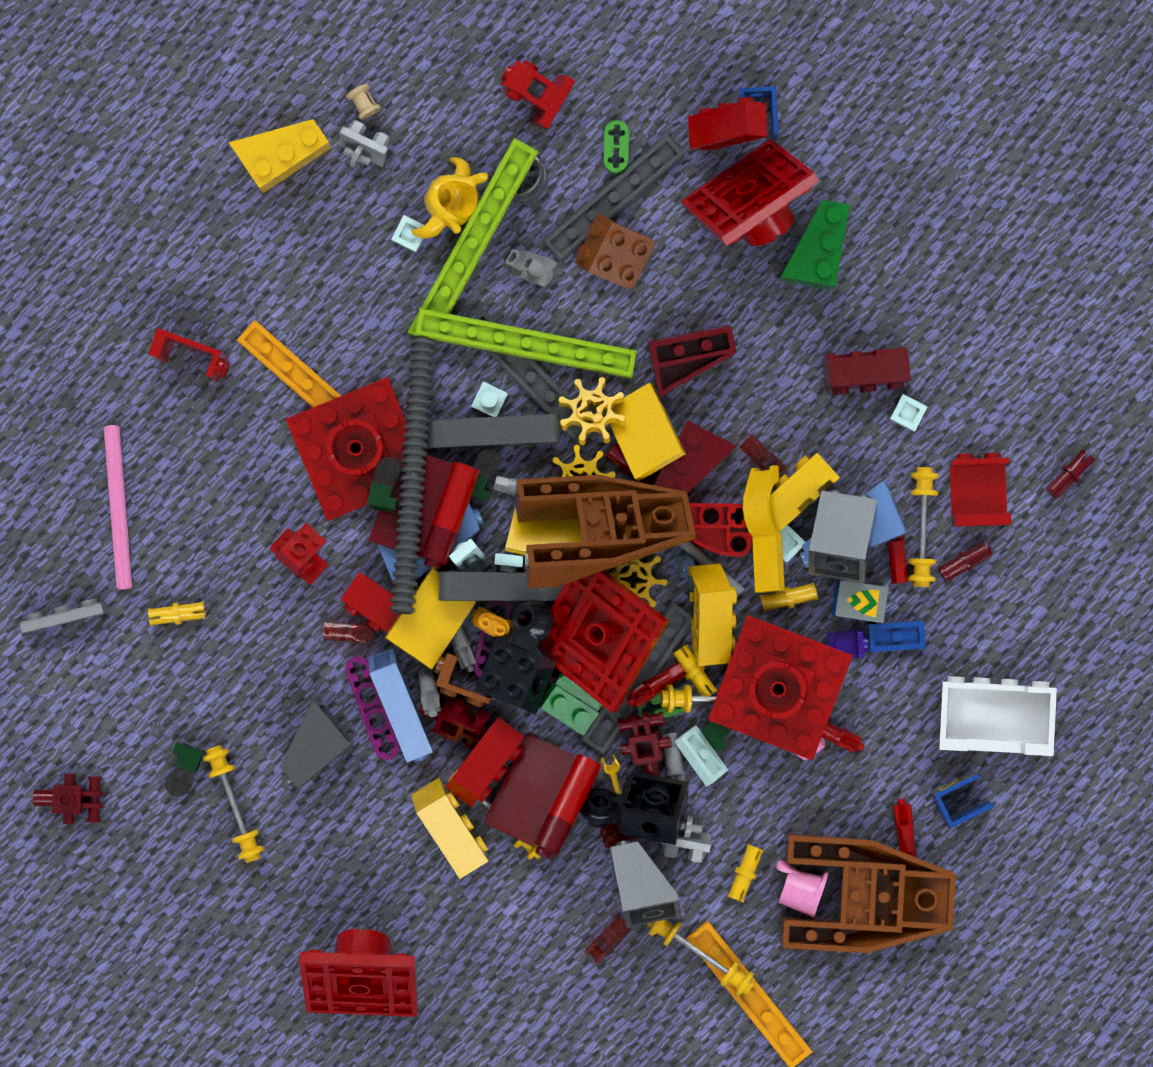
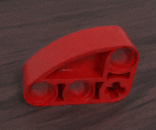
[689,503,751,557]

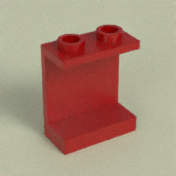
[148,328,230,382]
[950,453,1011,527]

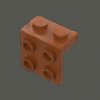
[575,213,655,289]
[435,652,491,707]

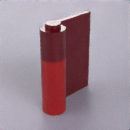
[368,447,480,570]
[483,734,602,859]

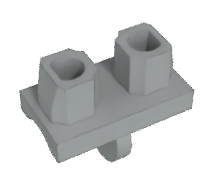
[338,120,390,169]
[506,249,557,287]
[660,815,711,863]

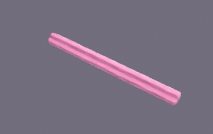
[104,425,132,590]

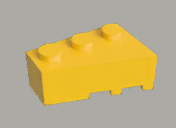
[229,119,332,193]
[769,453,840,532]
[688,563,737,666]
[411,778,489,879]

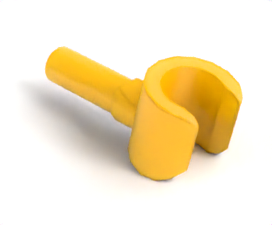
[601,754,621,794]

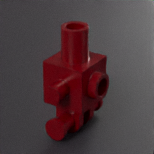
[418,696,489,749]
[618,712,672,776]
[33,773,104,824]

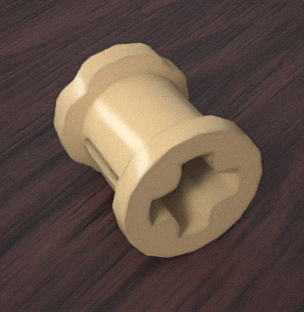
[347,84,381,120]

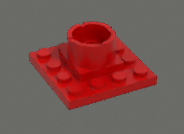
[681,138,819,246]
[286,377,407,521]
[538,570,669,713]
[708,615,853,761]
[299,929,418,1017]

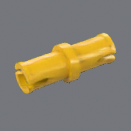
[760,582,818,613]
[148,601,206,626]
[673,644,718,696]
[727,844,764,903]

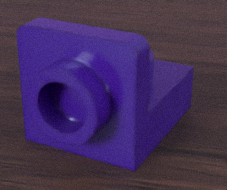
[827,630,869,658]

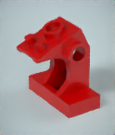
[500,60,575,129]
[269,522,329,585]

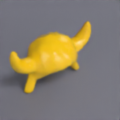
[411,157,488,239]

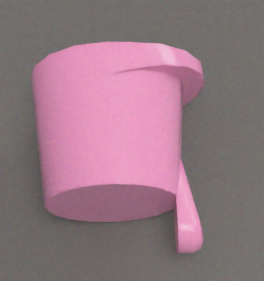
[776,860,829,918]

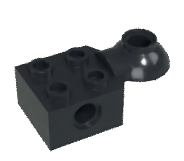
[476,600,557,715]
[580,772,689,845]

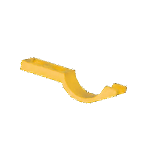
[743,465,785,593]

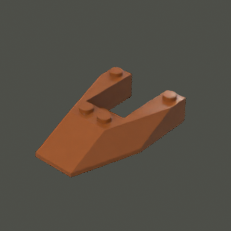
[515,475,696,589]
[780,833,956,953]

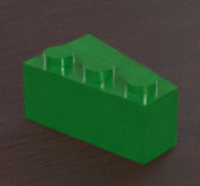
[778,200,850,290]

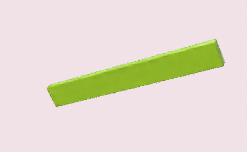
[407,138,539,341]
[414,308,637,379]

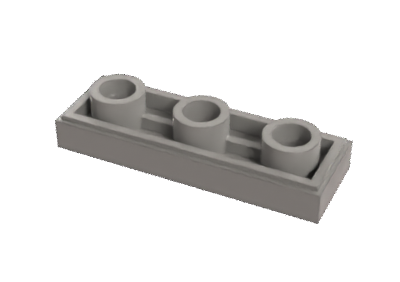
[20,598,108,633]

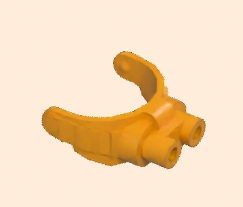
[471,607,512,638]

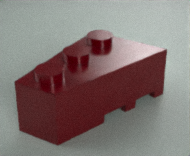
[647,324,737,397]
[822,348,911,396]
[654,420,737,494]

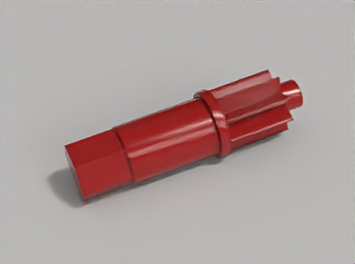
[886,535,908,584]
[626,663,685,708]
[822,722,865,753]
[893,798,917,858]

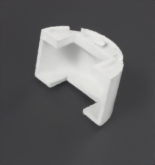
[939,676,1057,756]

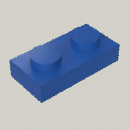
[867,621,926,652]

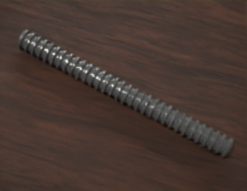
[390,338,436,615]

